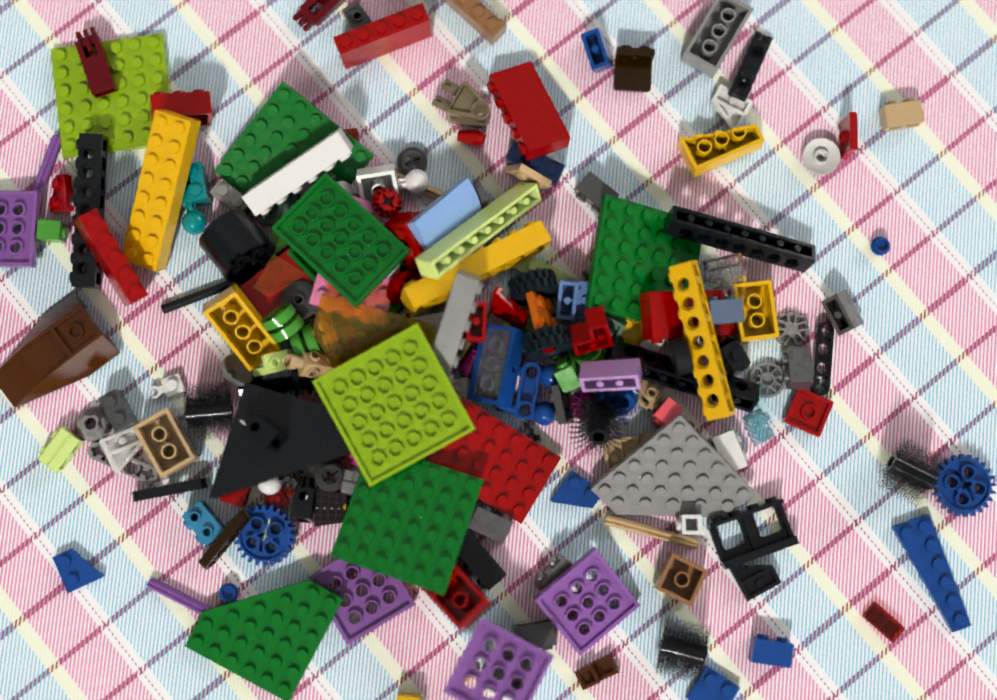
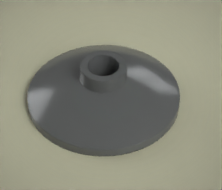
[280,281,318,319]

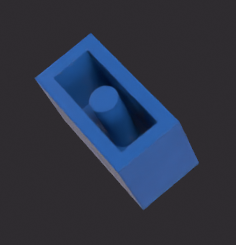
[580,28,614,73]
[748,633,794,668]

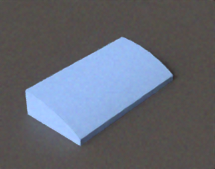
[407,178,482,251]

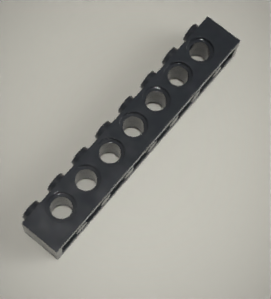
[69,133,108,289]
[664,205,816,273]
[606,339,759,413]

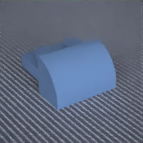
[555,278,589,320]

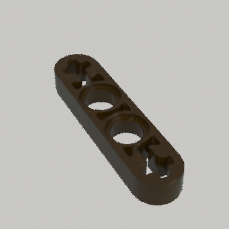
[199,509,252,570]

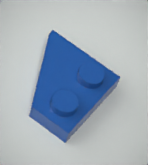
[550,470,600,508]
[52,549,105,593]
[686,665,740,700]

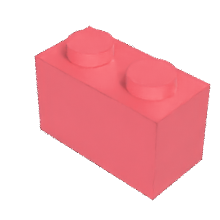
[649,397,684,429]

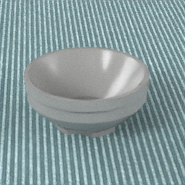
[221,354,254,386]
[76,407,112,442]

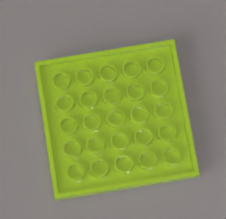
[50,33,171,159]
[312,323,476,487]

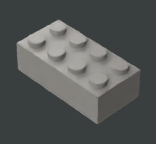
[681,0,754,79]

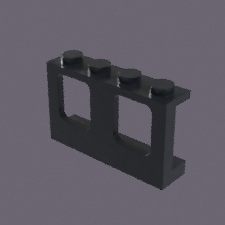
[706,496,799,569]

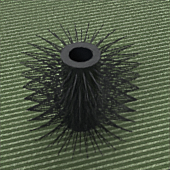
[183,380,235,442]
[569,391,629,459]
[877,438,946,507]
[655,615,711,685]

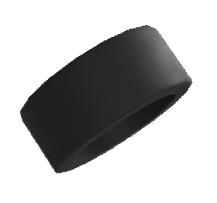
[668,337,693,376]

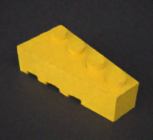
[677,124,765,178]

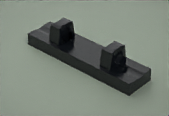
[727,31,773,102]
[238,368,317,397]

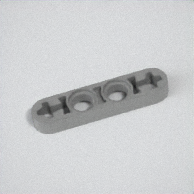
[88,442,160,484]

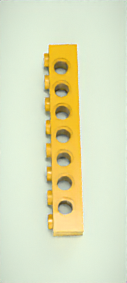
[668,260,736,421]

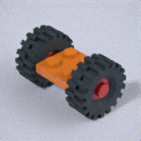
[508,268,573,361]

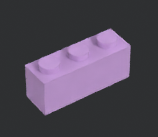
[579,358,643,392]

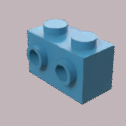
[182,500,226,546]

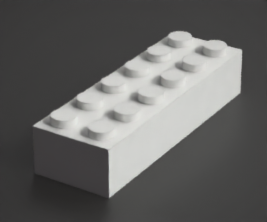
[242,127,354,216]

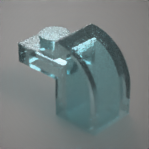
[742,408,775,447]

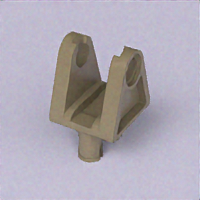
[432,78,490,129]

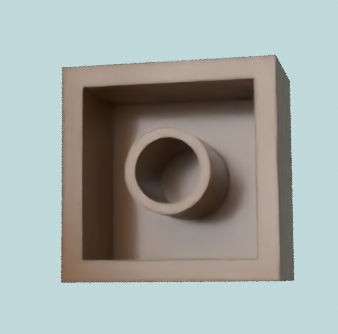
[653,552,708,606]

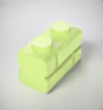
[37,427,85,473]

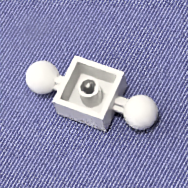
[337,163,429,206]

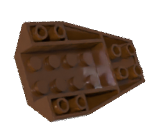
[0,292,121,408]

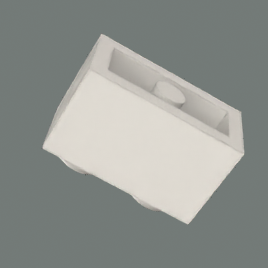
[709,430,749,471]

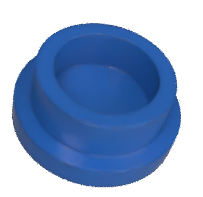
[870,237,890,256]
[219,583,239,603]

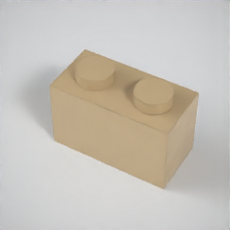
[878,98,925,132]

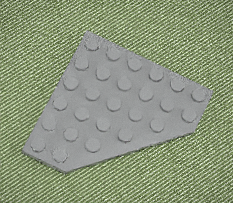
[590,412,756,517]

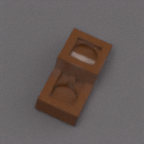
[574,653,620,690]

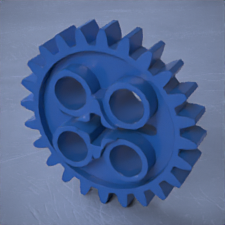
[932,454,996,517]
[234,502,297,567]

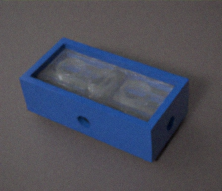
[466,323,527,408]

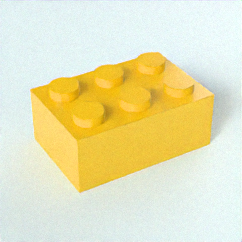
[729,280,780,343]

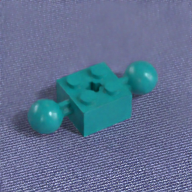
[180,162,212,235]

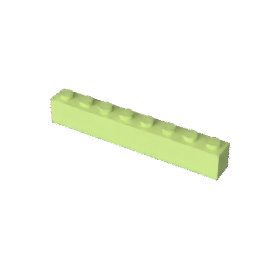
[415,181,542,279]

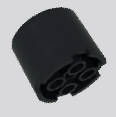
[199,209,275,283]

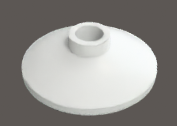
[802,138,841,175]

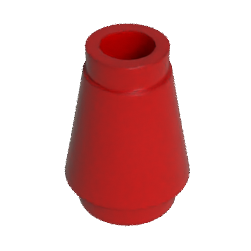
[457,129,486,148]

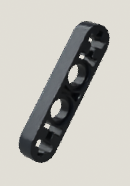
[811,322,834,396]
[132,478,209,502]

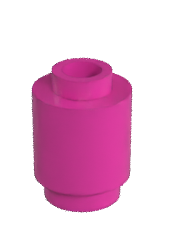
[459,349,477,379]

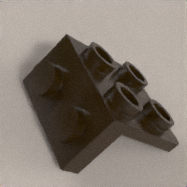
[613,45,655,93]

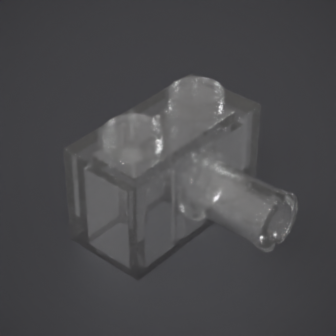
[703,253,747,296]

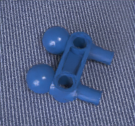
[496,361,559,425]

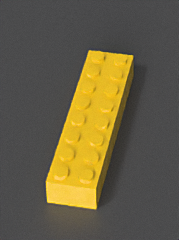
[123,110,201,272]
[400,220,552,318]

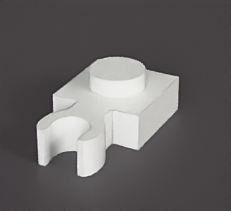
[149,373,186,399]

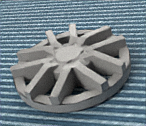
[776,312,810,347]
[749,362,785,398]

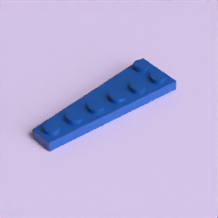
[891,514,971,632]

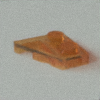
[252,253,305,297]

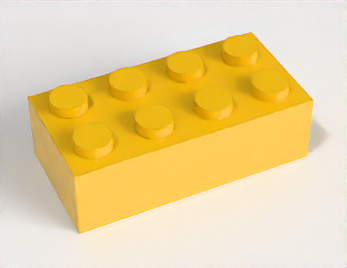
[202,283,282,371]

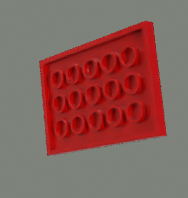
[424,397,561,524]

